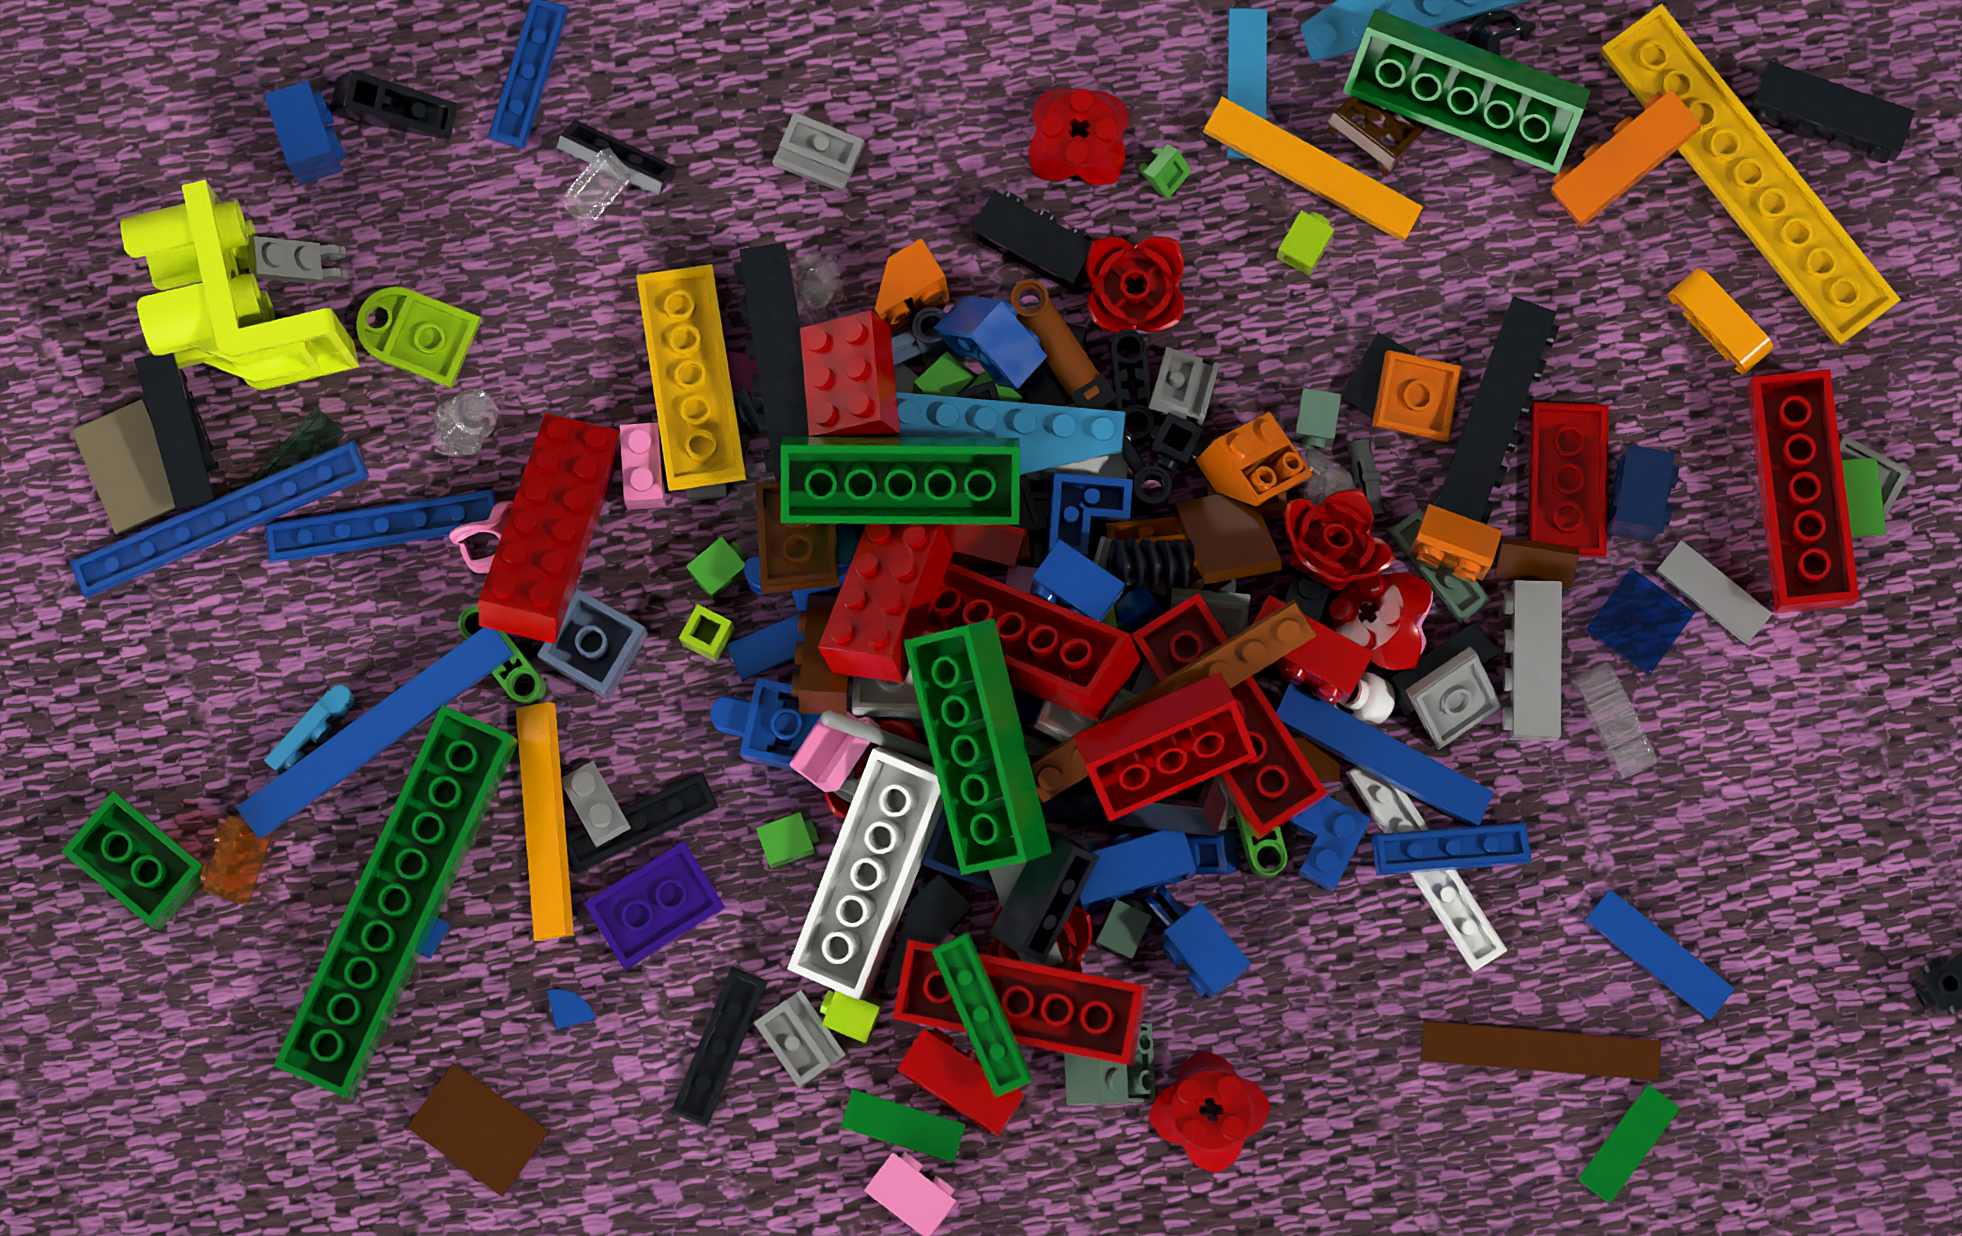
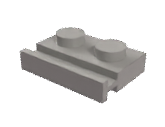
[772,112,865,193]
[1149,347,1220,425]
[754,990,846,1088]

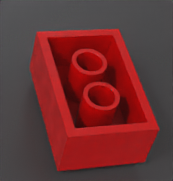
[800,310,900,437]
[1252,595,1374,706]
[897,1028,1024,1138]

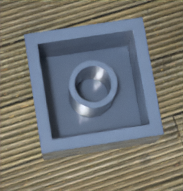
[537,588,648,701]

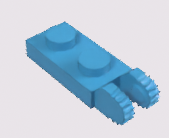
[264,684,355,775]

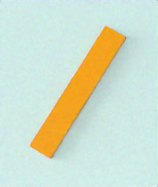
[1203,96,1423,242]
[516,702,574,941]

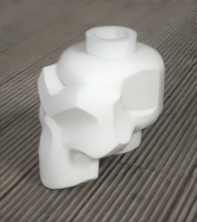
[1311,672,1395,725]

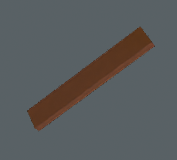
[1420,1021,1661,1081]

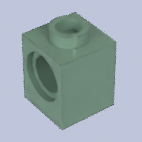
[1294,388,1342,451]
[1095,897,1152,962]

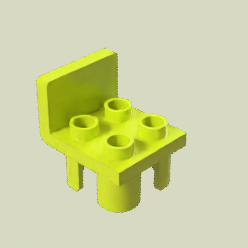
[120,180,359,390]

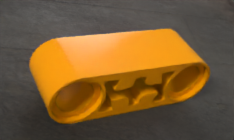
[1668,268,1774,375]

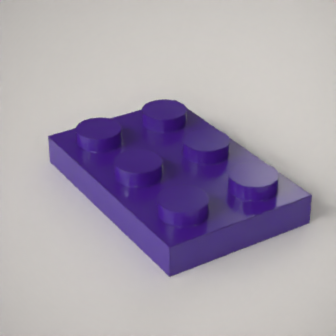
[584,841,726,971]

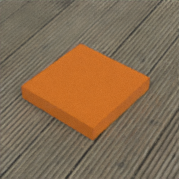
[1372,350,1462,442]

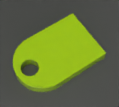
[356,287,481,389]

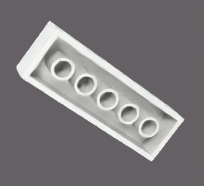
[787,746,944,1000]

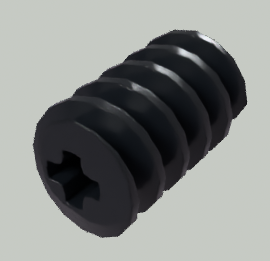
[1107,539,1195,589]

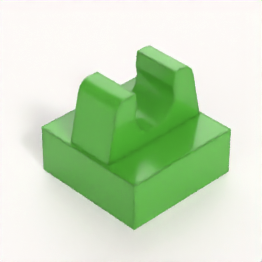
[1139,144,1192,199]

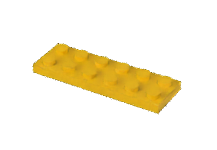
[636,264,746,491]

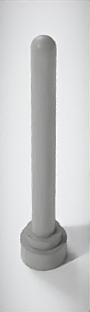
[821,710,934,765]

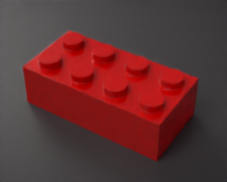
[818,524,954,682]
[1072,672,1257,821]

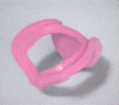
[449,501,513,574]

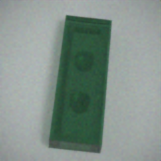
[242,407,346,488]

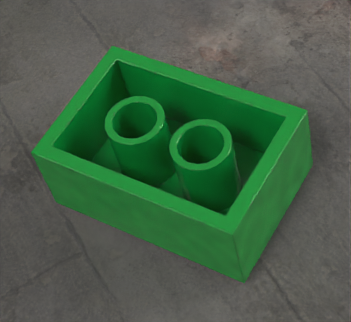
[61,791,211,931]

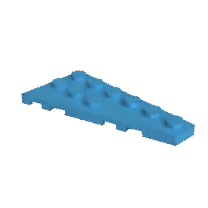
[1301,0,1529,63]
[889,392,1126,475]

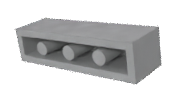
[1502,580,1562,741]

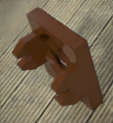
[1327,96,1424,177]

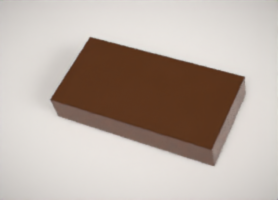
[1495,537,1579,588]

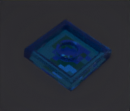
[1585,567,1695,676]

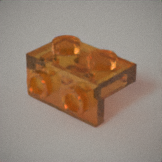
[201,815,273,906]

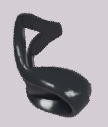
[1465,9,1536,55]

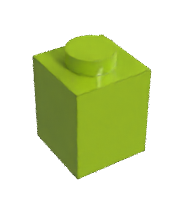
[1276,210,1335,277]
[679,604,735,663]
[820,990,885,1043]

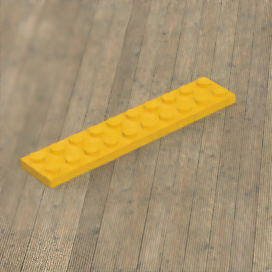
[1600,4,1901,348]

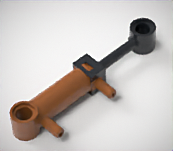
[1010,280,1172,511]

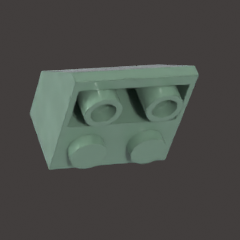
[1064,1023,1156,1106]

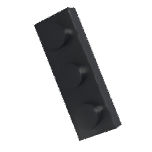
[556,120,677,195]

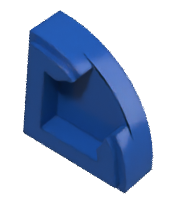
[547,989,596,1029]

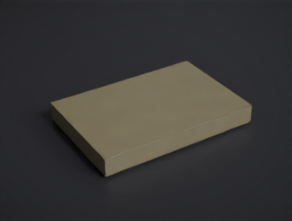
[71,399,177,536]

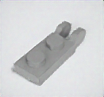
[247,236,348,284]

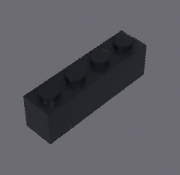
[1749,60,1915,163]

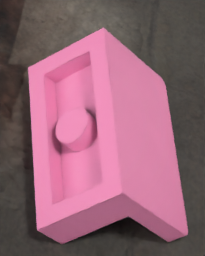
[790,711,880,792]

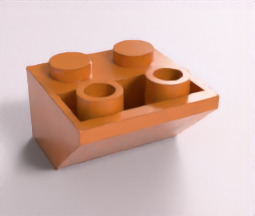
[875,238,950,333]
[1195,412,1313,507]
[1410,504,1502,582]

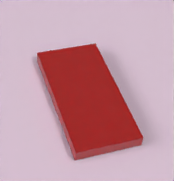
[1528,402,1609,558]

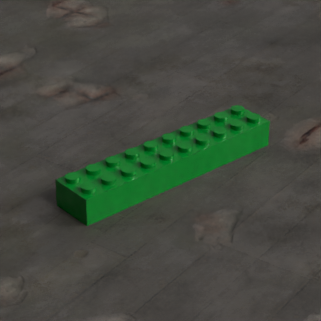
[273,705,518,1101]

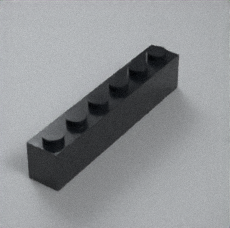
[734,242,809,481]
[1435,296,1560,524]
[1028,755,1227,836]

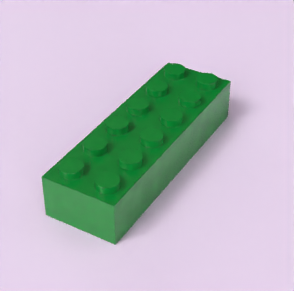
[1343,8,1591,174]
[781,436,1020,525]
[903,619,1052,875]

